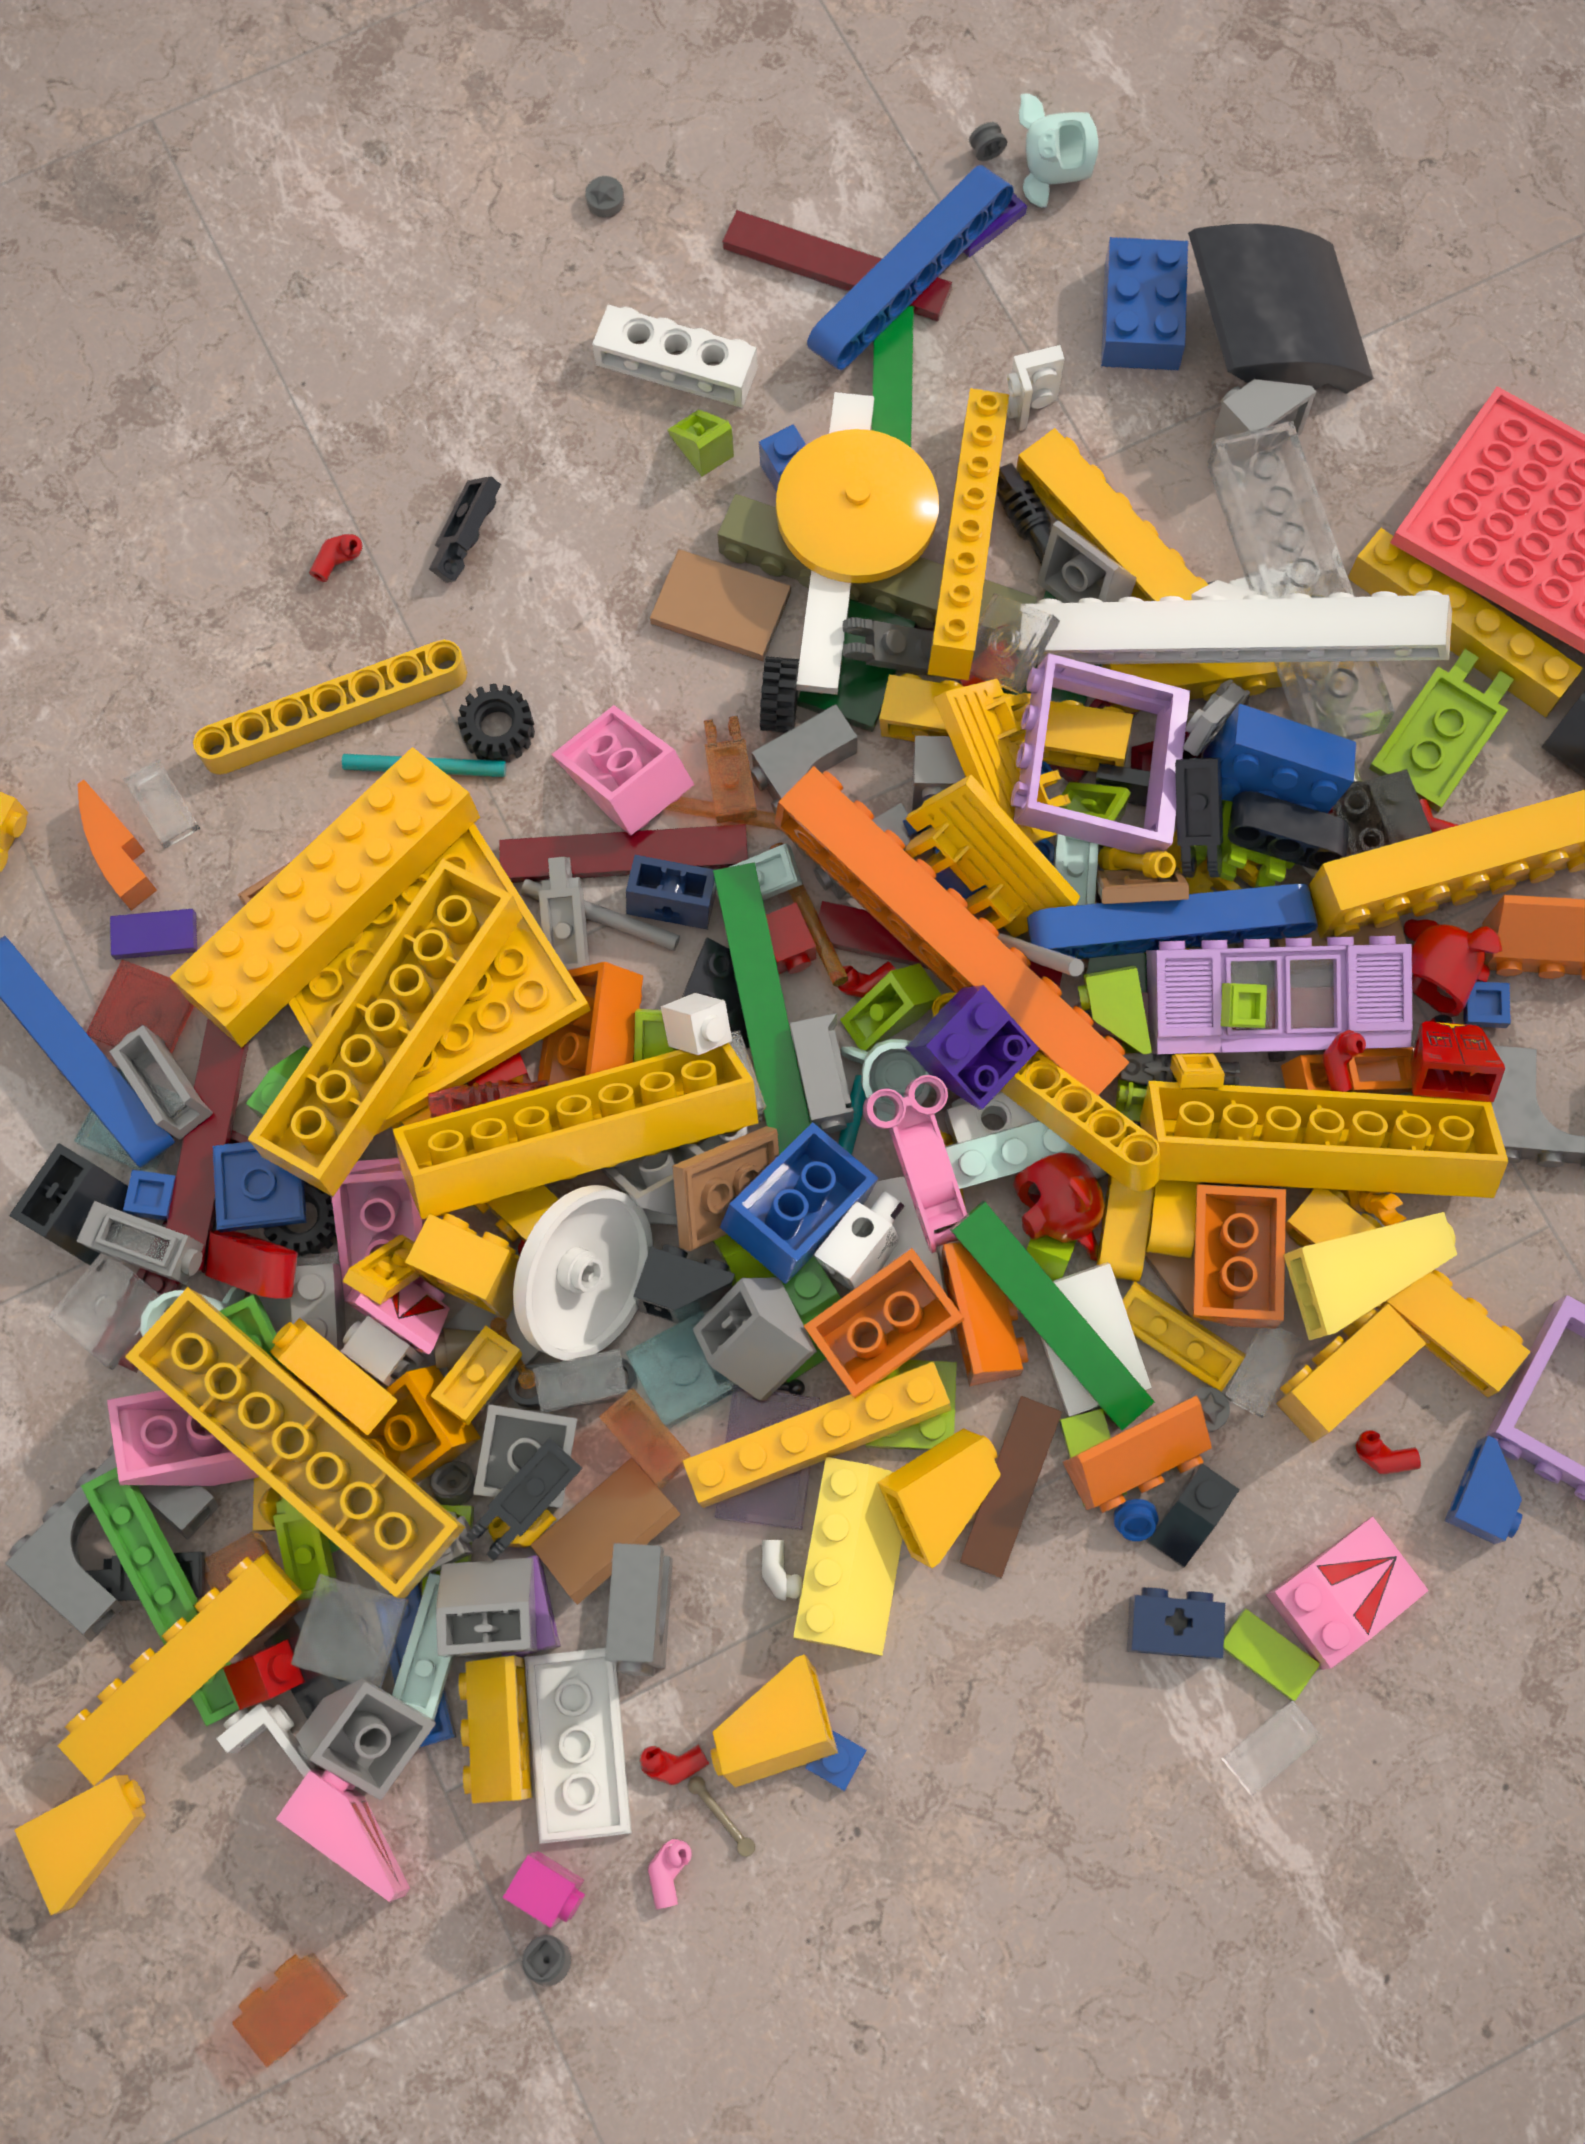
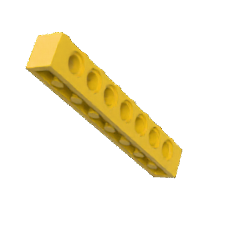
[927,388,1009,680]

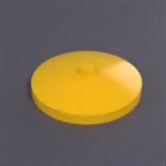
[776,429,939,583]

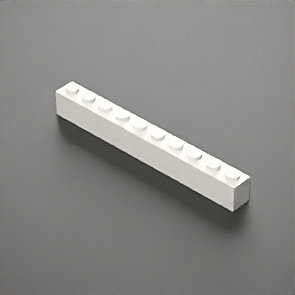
[1021,590,1452,665]

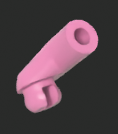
[648,1839,692,1909]

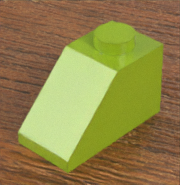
[840,963,941,1052]
[1077,966,1152,1055]

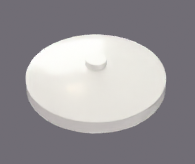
[513,1185,653,1361]

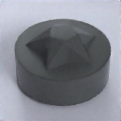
[585,176,625,217]
[1187,1387,1230,1433]
[430,1461,476,1506]
[522,1935,571,1986]

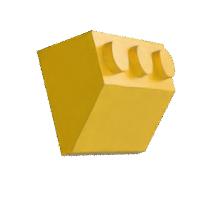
[458,1656,532,1803]

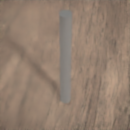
[521,879,680,951]
[997,933,1084,977]

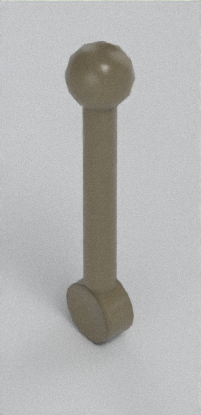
[688,1776,755,1857]

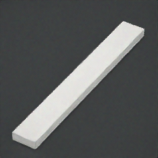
[796,392,874,695]

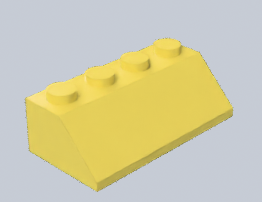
[793,1457,902,1656]

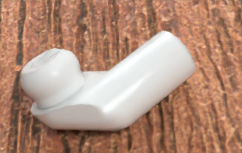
[762,1540,802,1601]

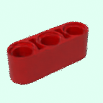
[205,1230,298,1299]

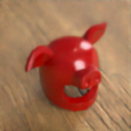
[1404,919,1502,1017]
[1013,1152,1105,1261]

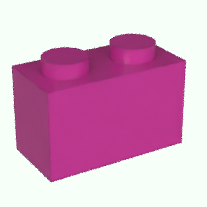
[502,1851,586,1928]

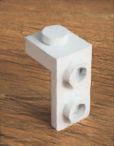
[216,1703,319,1778]

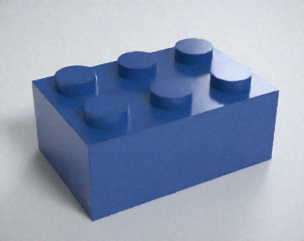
[1101,237,1188,371]
[1203,703,1356,813]
[720,1122,879,1284]

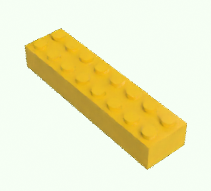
[170,747,480,1048]
[1308,790,1585,939]
[248,859,522,1197]
[392,1043,759,1220]
[1140,1081,1508,1198]
[125,1287,466,1599]

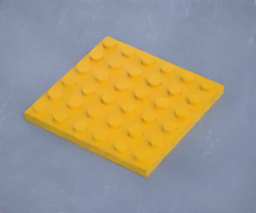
[288,824,591,1136]

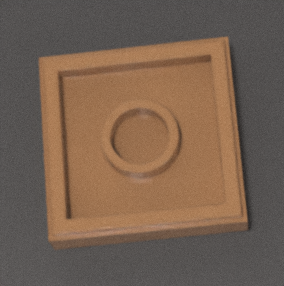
[1096,866,1189,904]

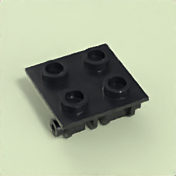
[682,937,750,1049]

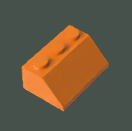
[1482,895,1585,980]
[537,961,643,1089]
[1193,1185,1286,1329]
[941,1243,1028,1387]
[804,1248,965,1398]
[1062,1395,1212,1513]

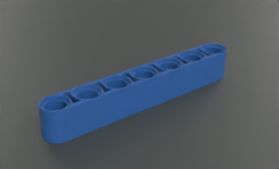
[807,165,1014,370]
[1027,884,1318,959]
[0,935,175,1169]

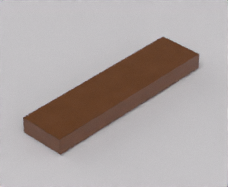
[959,1396,1063,1579]

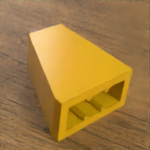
[270,1317,398,1436]
[877,1428,1001,1568]
[710,1654,838,1788]
[14,1775,146,1915]

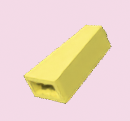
[1284,1212,1457,1341]

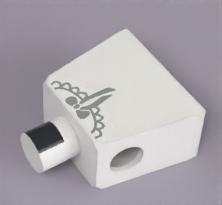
[814,1191,905,1291]

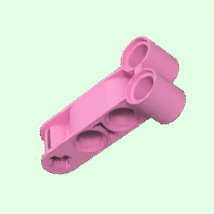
[863,1075,967,1253]

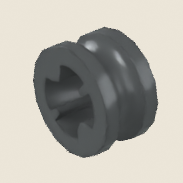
[969,122,1007,161]

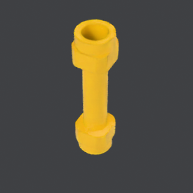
[1098,846,1176,878]

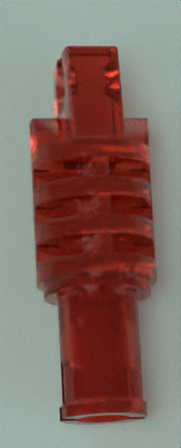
[428,1079,548,1118]

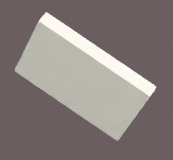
[1041,1262,1152,1417]

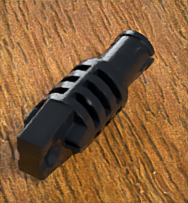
[997,463,1051,565]

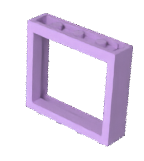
[1011,653,1190,854]
[1485,1295,1585,1501]

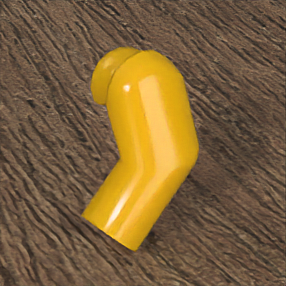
[488,1509,556,1548]

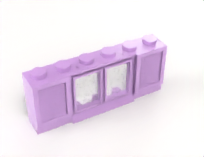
[1146,936,1413,1054]

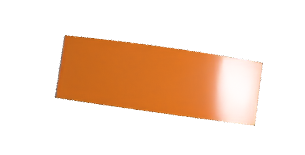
[77,779,157,911]
[1281,1047,1413,1095]

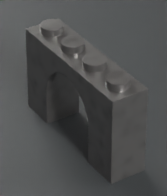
[749,704,921,899]
[1491,1045,1585,1170]
[5,1445,219,1642]
[605,1543,673,1676]

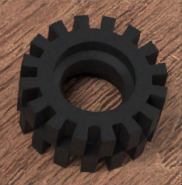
[760,656,799,733]
[458,684,535,763]
[263,1181,336,1258]

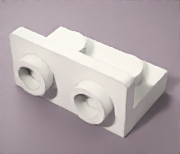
[1007,345,1065,431]

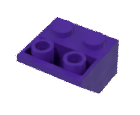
[905,985,1039,1110]

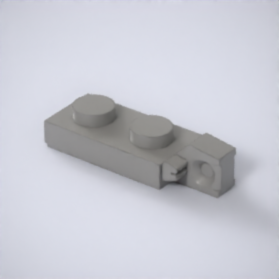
[1183,679,1250,756]
[538,857,590,970]

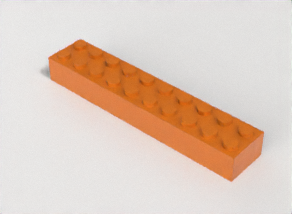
[774,766,1130,1095]

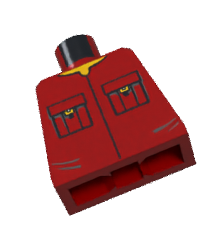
[1411,1015,1506,1102]

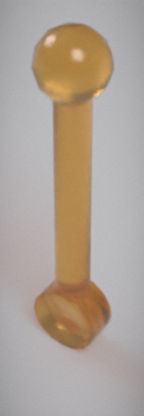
[490,1317,537,1389]

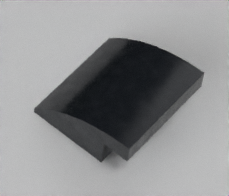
[1188,224,1374,394]

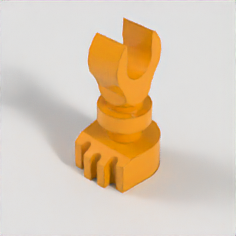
[1340,1190,1407,1226]

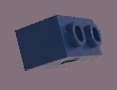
[626,855,716,930]
[1127,1587,1226,1660]

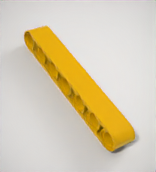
[193,640,467,775]
[932,992,1160,1191]

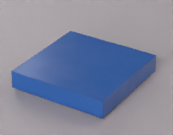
[213,1142,307,1233]

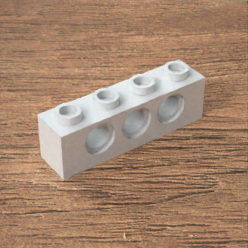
[592,305,758,408]

